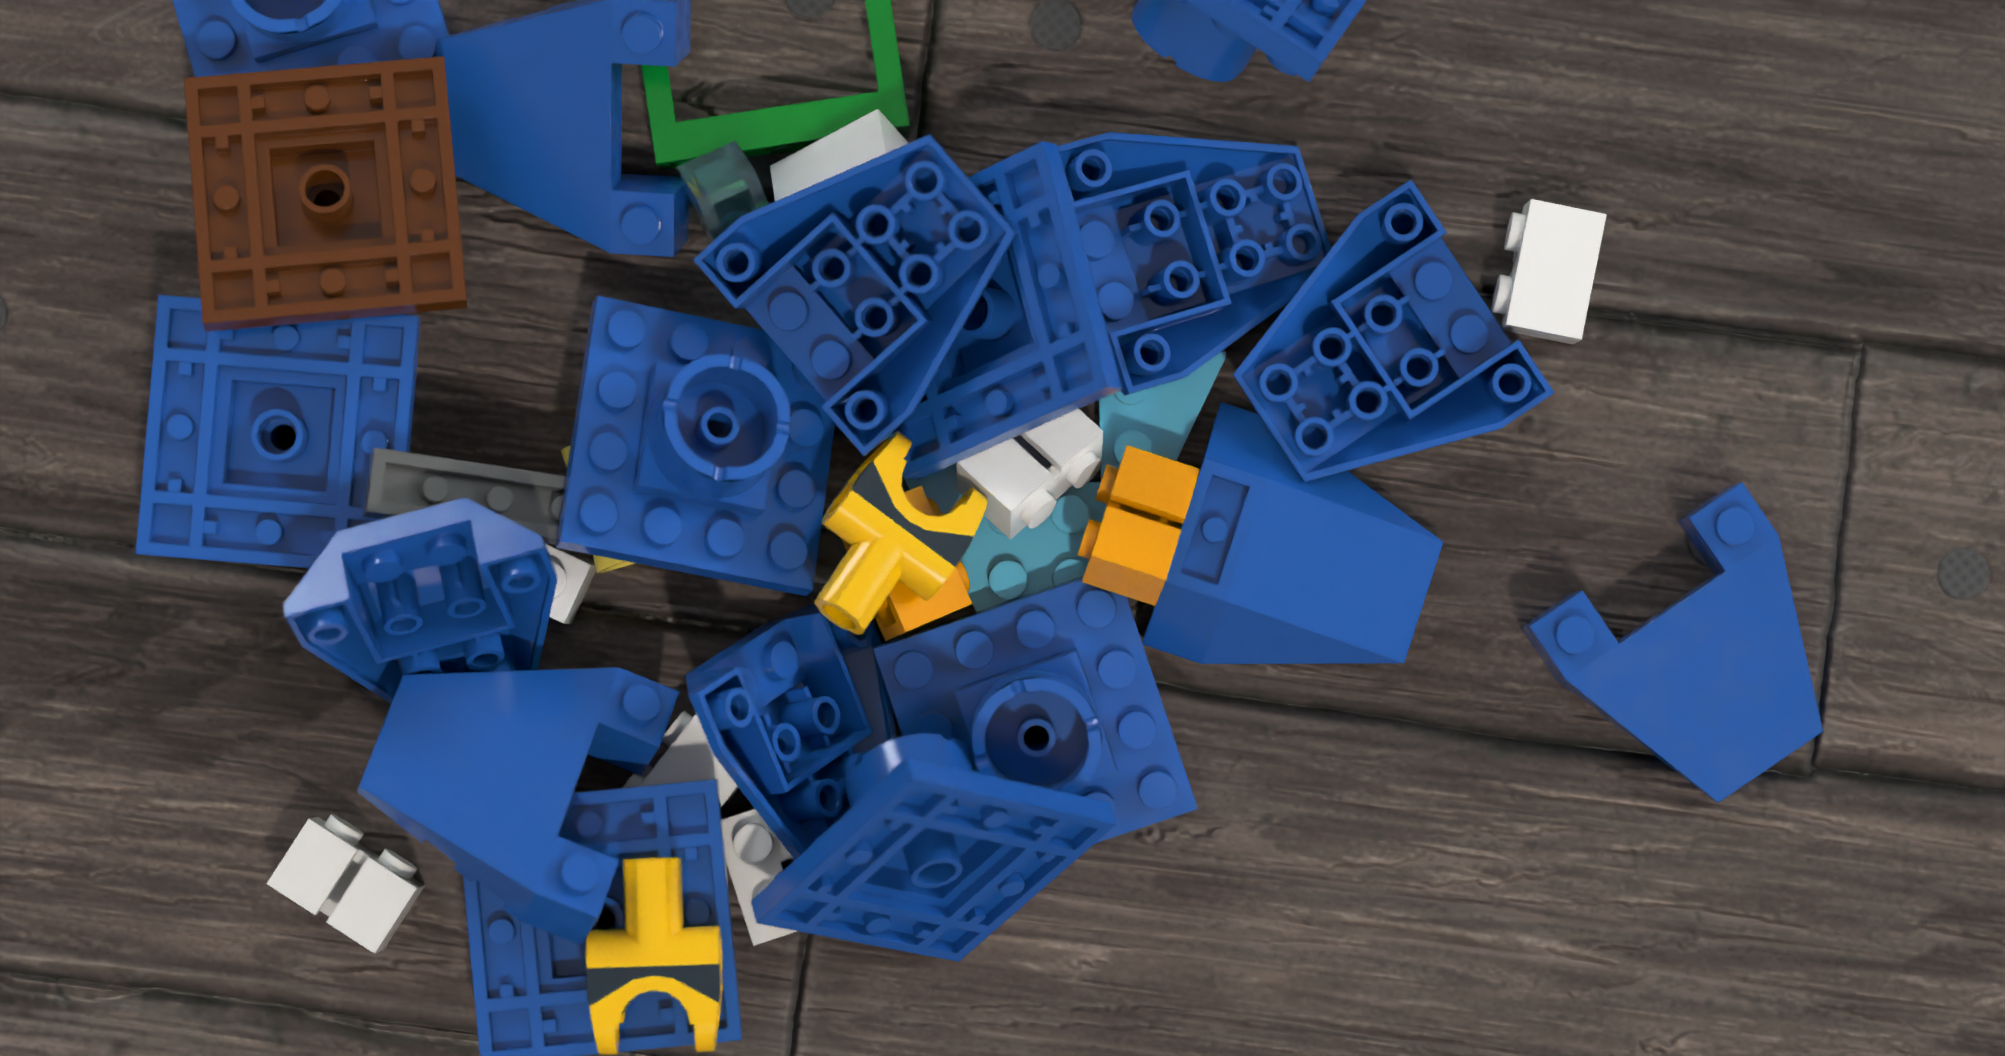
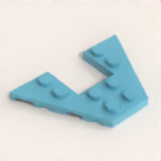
[883,352,1226,612]

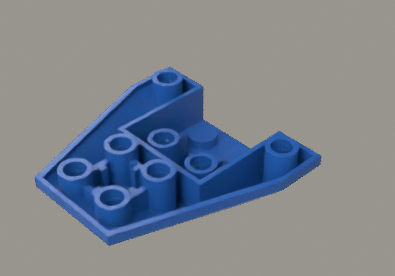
[1058,132,1331,396]
[693,134,1017,456]
[1232,179,1554,482]
[1142,402,1443,664]
[283,497,558,703]
[685,604,897,860]

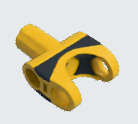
[814,431,988,634]
[586,857,723,1055]

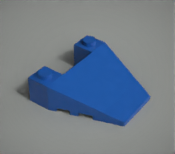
[436,0,691,257]
[1521,482,1823,803]
[357,667,679,945]

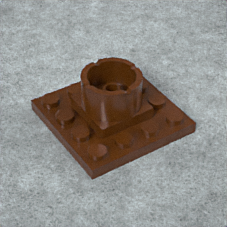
[184,56,468,332]

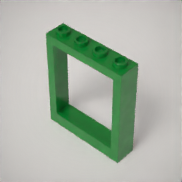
[641,0,911,171]

